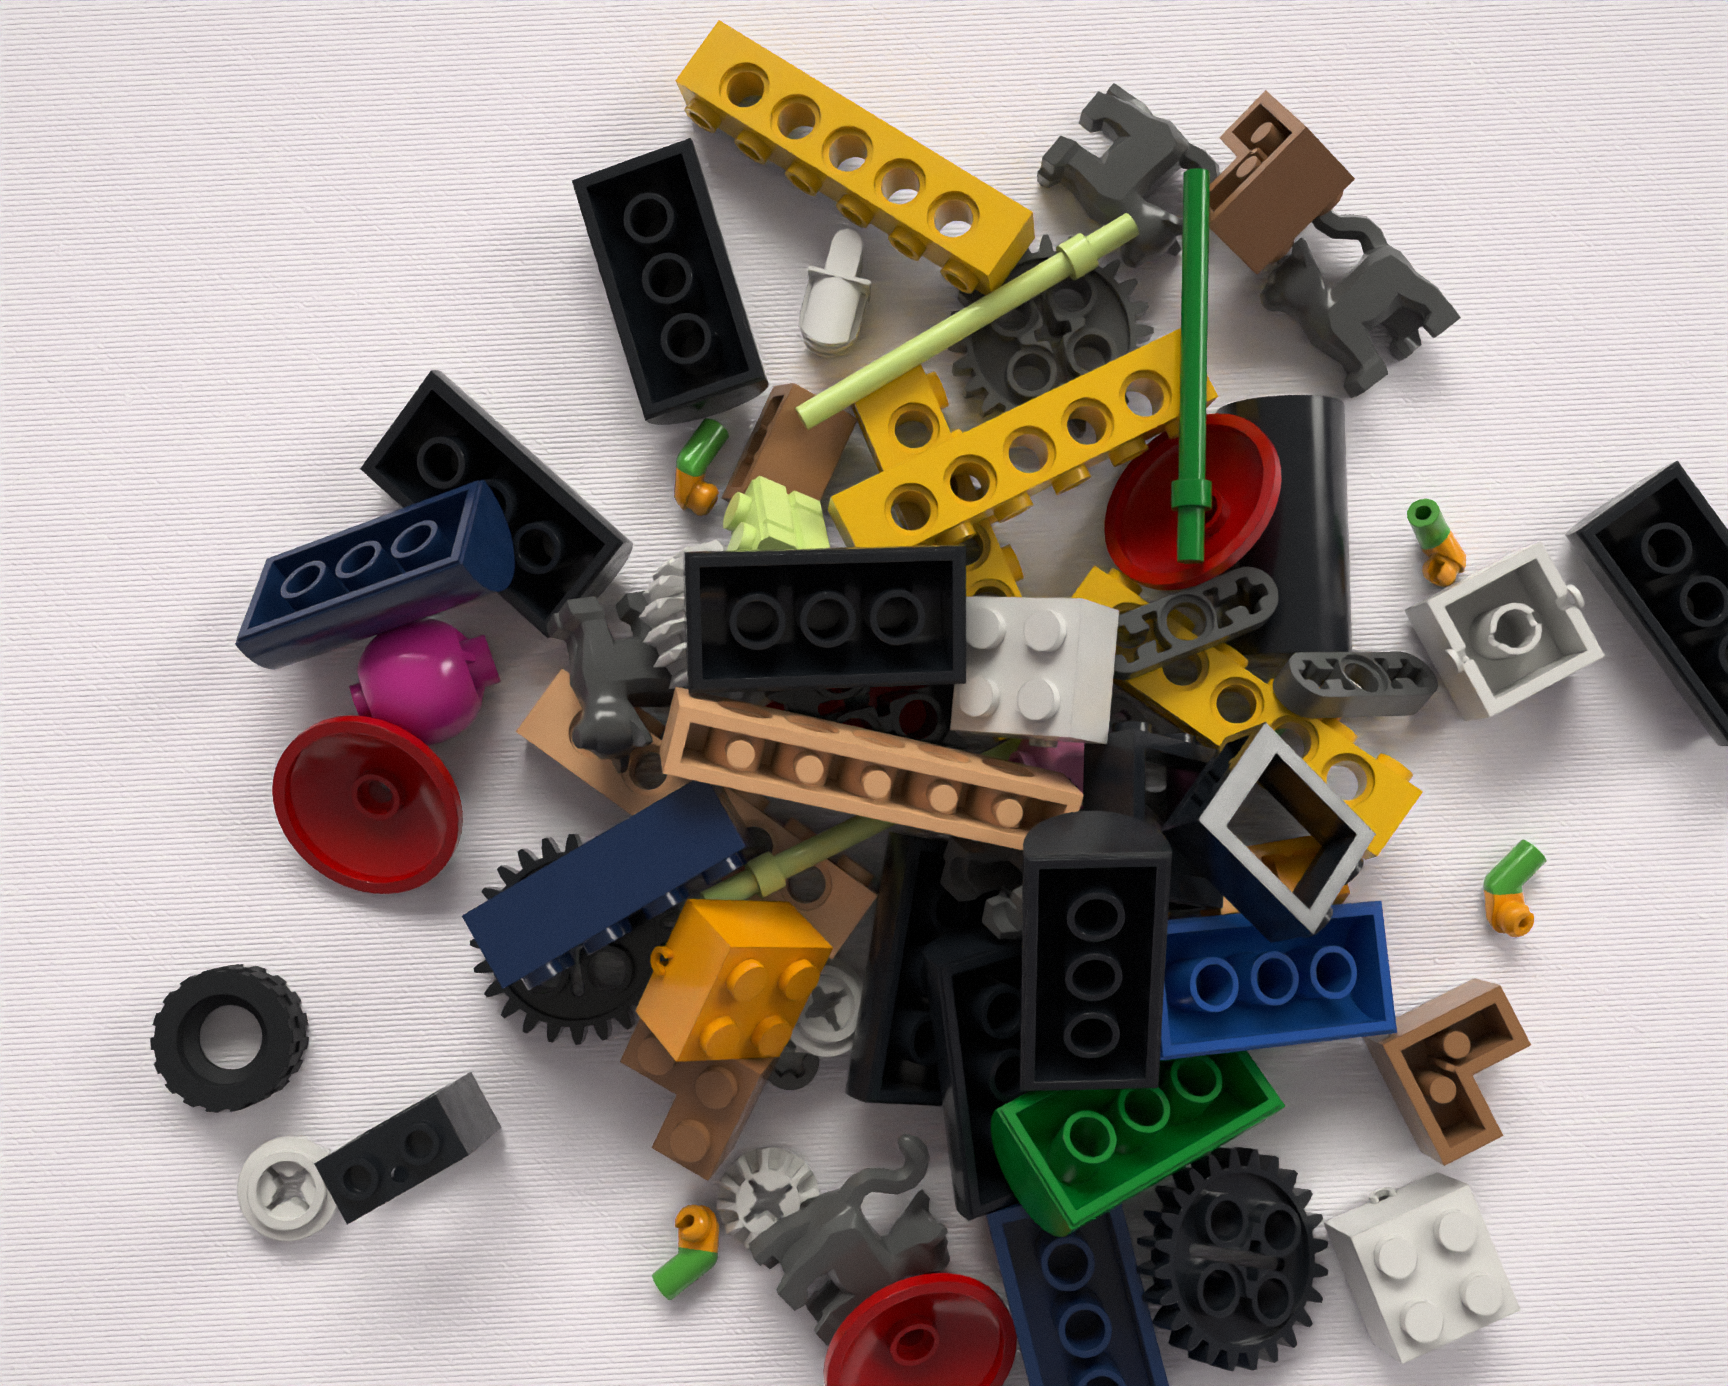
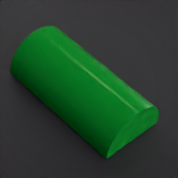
[991,1050,1286,1237]

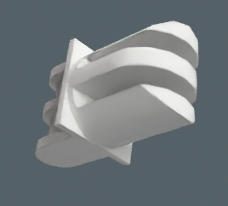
[799,228,871,359]

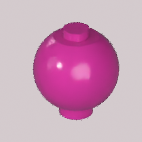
[349,618,501,746]

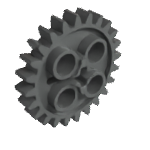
[947,234,1154,438]

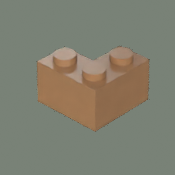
[1209,90,1355,275]
[1362,978,1531,1166]
[620,1018,779,1181]

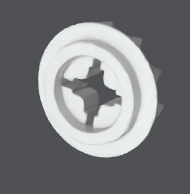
[790,957,863,1060]
[237,1135,337,1241]
[717,1147,820,1251]

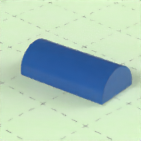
[1160,900,1397,1060]

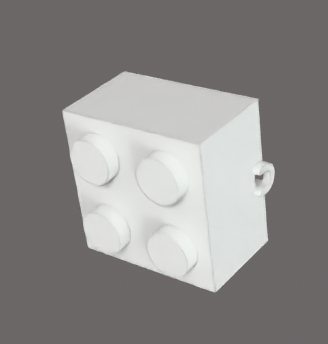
[1404,541,1605,721]
[950,596,1119,748]
[1323,1172,1521,1364]

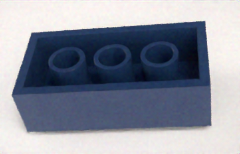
[462,780,756,991]
[985,1202,1169,1386]

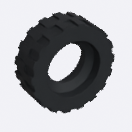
[150,964,309,1113]

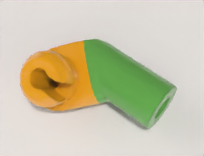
[674,418,729,516]
[1407,498,1466,587]
[1483,839,1547,938]
[652,1204,720,1300]

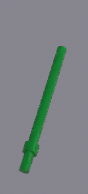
[1171,168,1212,564]

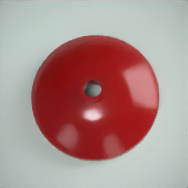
[1104,413,1281,591]
[272,716,463,894]
[823,1273,1017,1386]

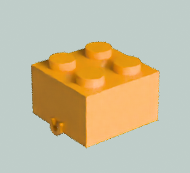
[635,899,833,1062]

